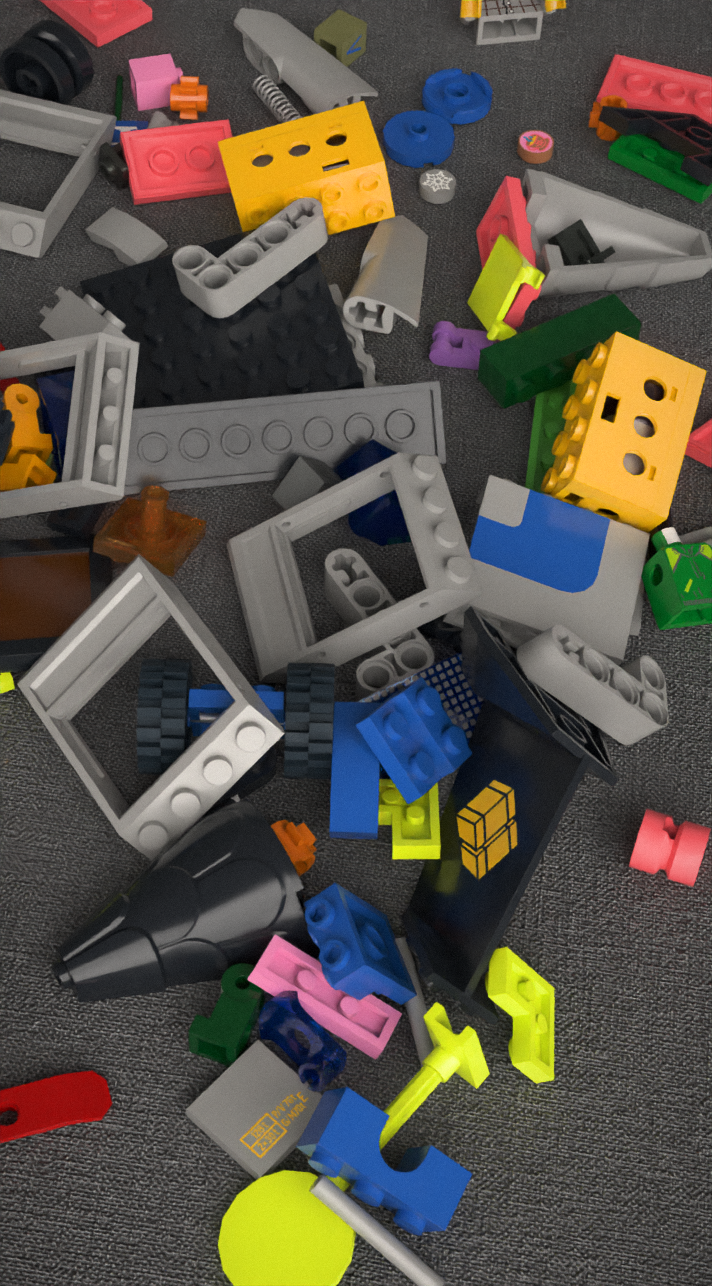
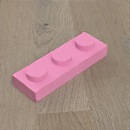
[247,934,402,1060]

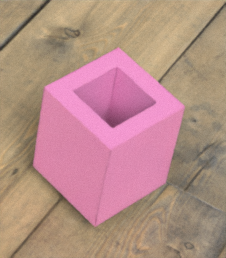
[128,53,183,111]

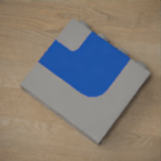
[443,475,650,666]

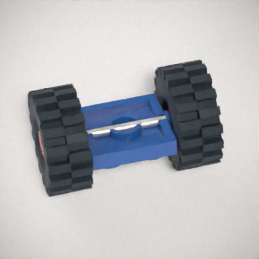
[136,658,335,780]

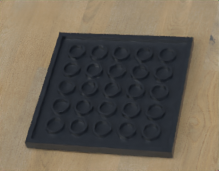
[80,228,365,409]

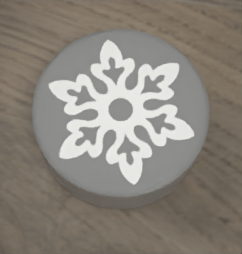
[419,169,456,204]

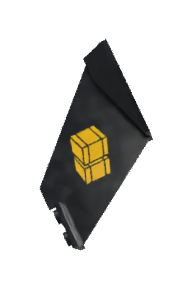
[401,606,619,1025]

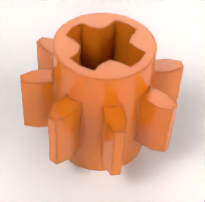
[170,76,209,120]
[588,95,627,141]
[271,820,317,876]

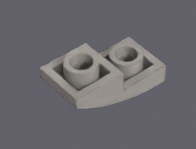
[85,207,168,266]

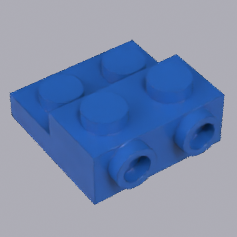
[356,676,473,804]
[304,883,417,1005]

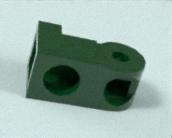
[188,963,265,1067]

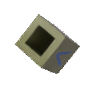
[314,9,367,67]

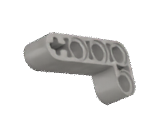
[172,197,328,318]
[324,548,434,703]
[516,624,669,746]

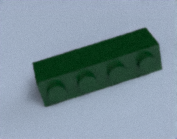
[478,293,641,409]

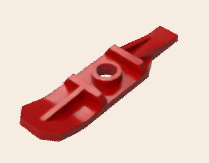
[0,1070,112,1143]

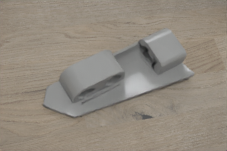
[234,8,378,114]
[343,215,428,334]

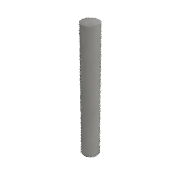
[395,938,434,1068]
[309,1174,445,1286]

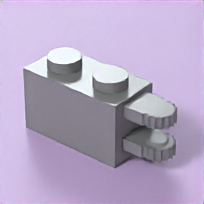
[39,286,132,341]

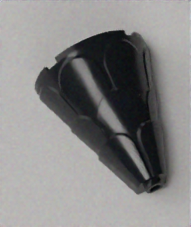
[51,794,320,1003]

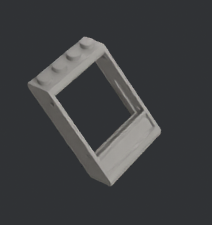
[0,90,117,258]
[0,332,140,519]
[227,452,483,684]
[17,554,285,861]

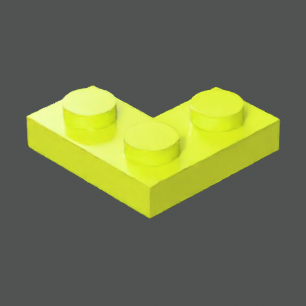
[378,779,441,859]
[485,947,555,1084]

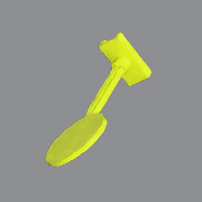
[218,1002,490,1286]

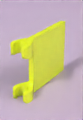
[467,233,545,341]

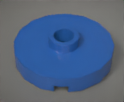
[421,68,493,125]
[382,111,455,168]

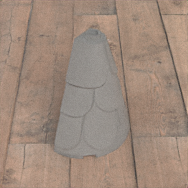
[521,169,712,298]

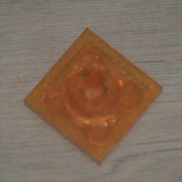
[93,485,207,577]

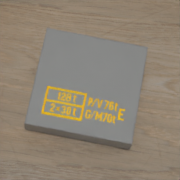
[186,1039,322,1180]

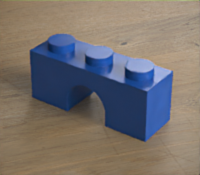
[296,1087,472,1236]

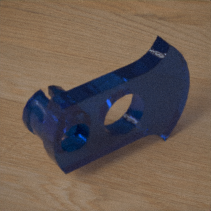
[259,991,347,1092]

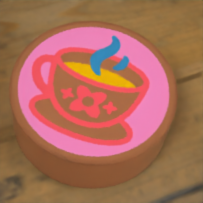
[517,130,554,164]

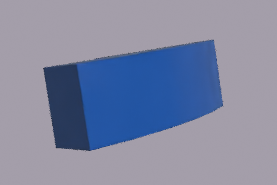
[329,702,381,839]

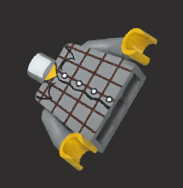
[459,0,566,45]

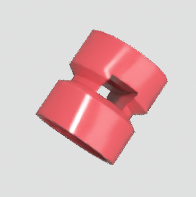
[629,808,711,887]

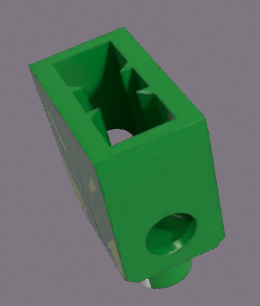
[641,527,712,630]

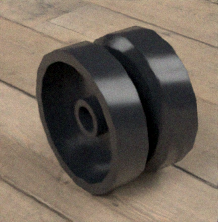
[0,20,94,105]

